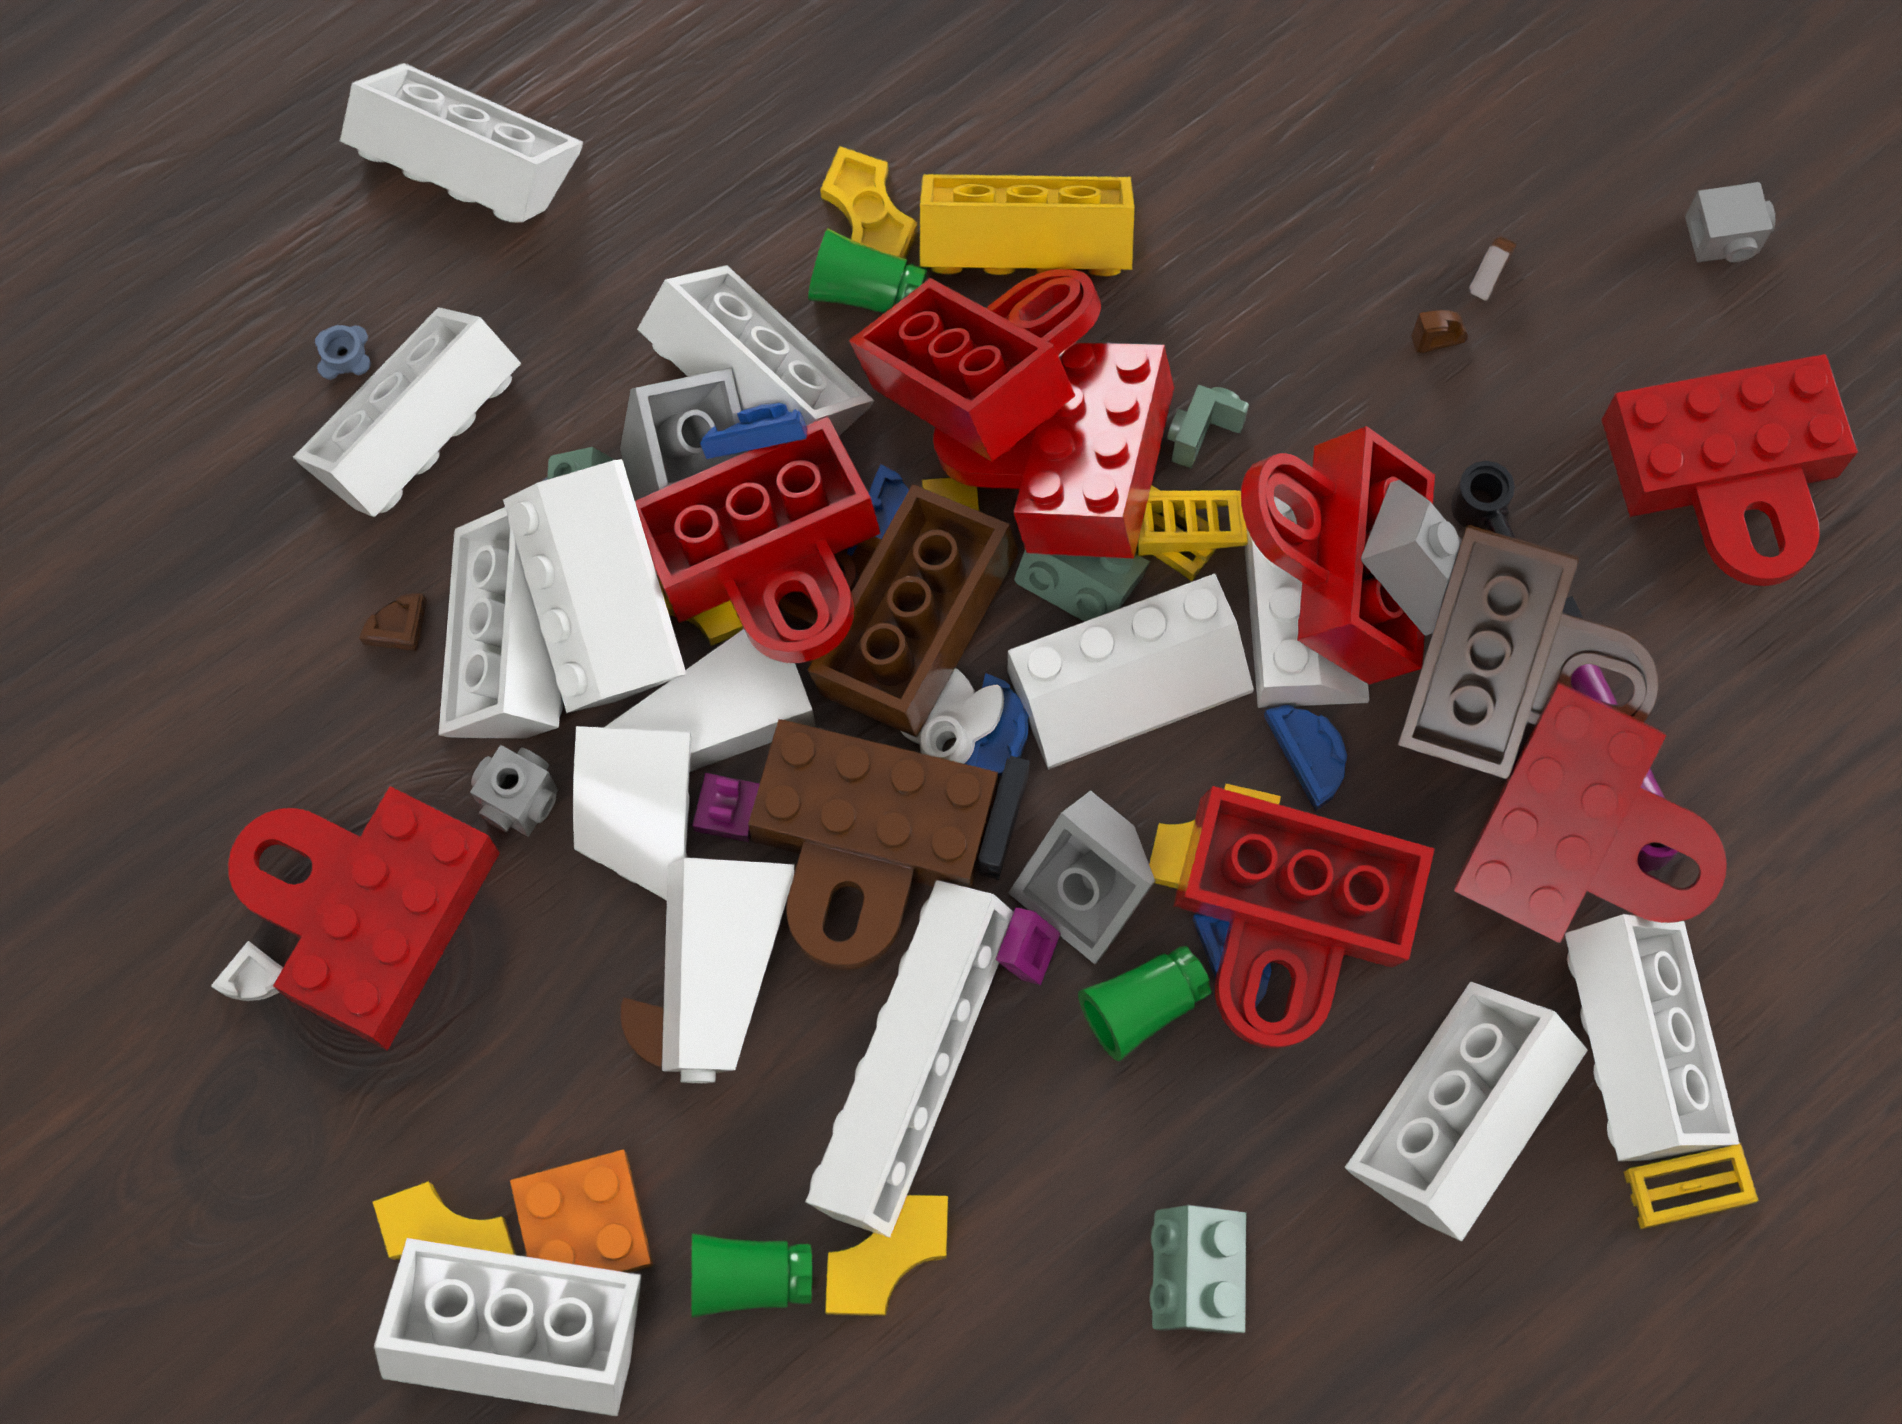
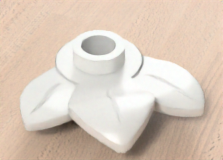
[901,667,1004,764]

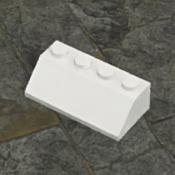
[340,63,583,223]
[638,266,874,436]
[293,307,521,517]
[503,459,686,713]
[1245,496,1369,708]
[439,507,563,739]
[1007,574,1253,770]
[1565,914,1740,1161]
[1345,981,1588,1241]
[374,1238,641,1416]

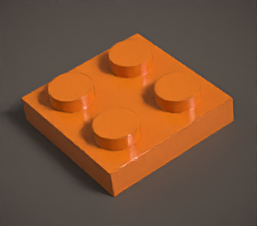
[510,1149,653,1273]

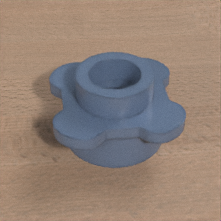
[315,325,371,379]

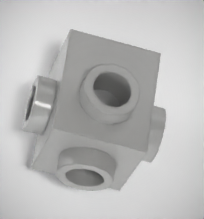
[470,745,558,837]

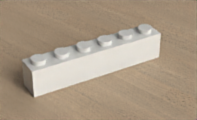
[806,880,1014,1238]

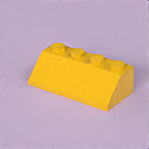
[920,174,1134,276]

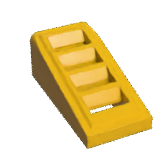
[1137,490,1248,556]

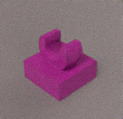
[692,773,759,842]
[995,907,1061,985]

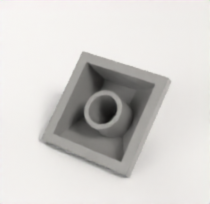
[620,368,750,501]
[1360,480,1462,636]
[1008,790,1155,964]

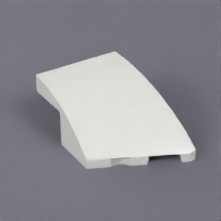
[573,726,692,901]

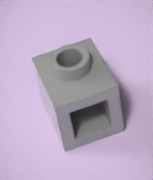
[1685,182,1775,262]

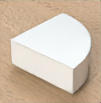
[211,941,283,1001]

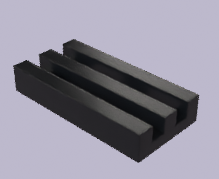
[978,756,1030,880]

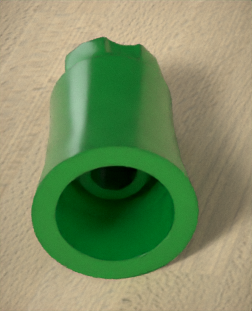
[808,228,927,314]
[1078,946,1212,1061]
[692,1233,812,1318]

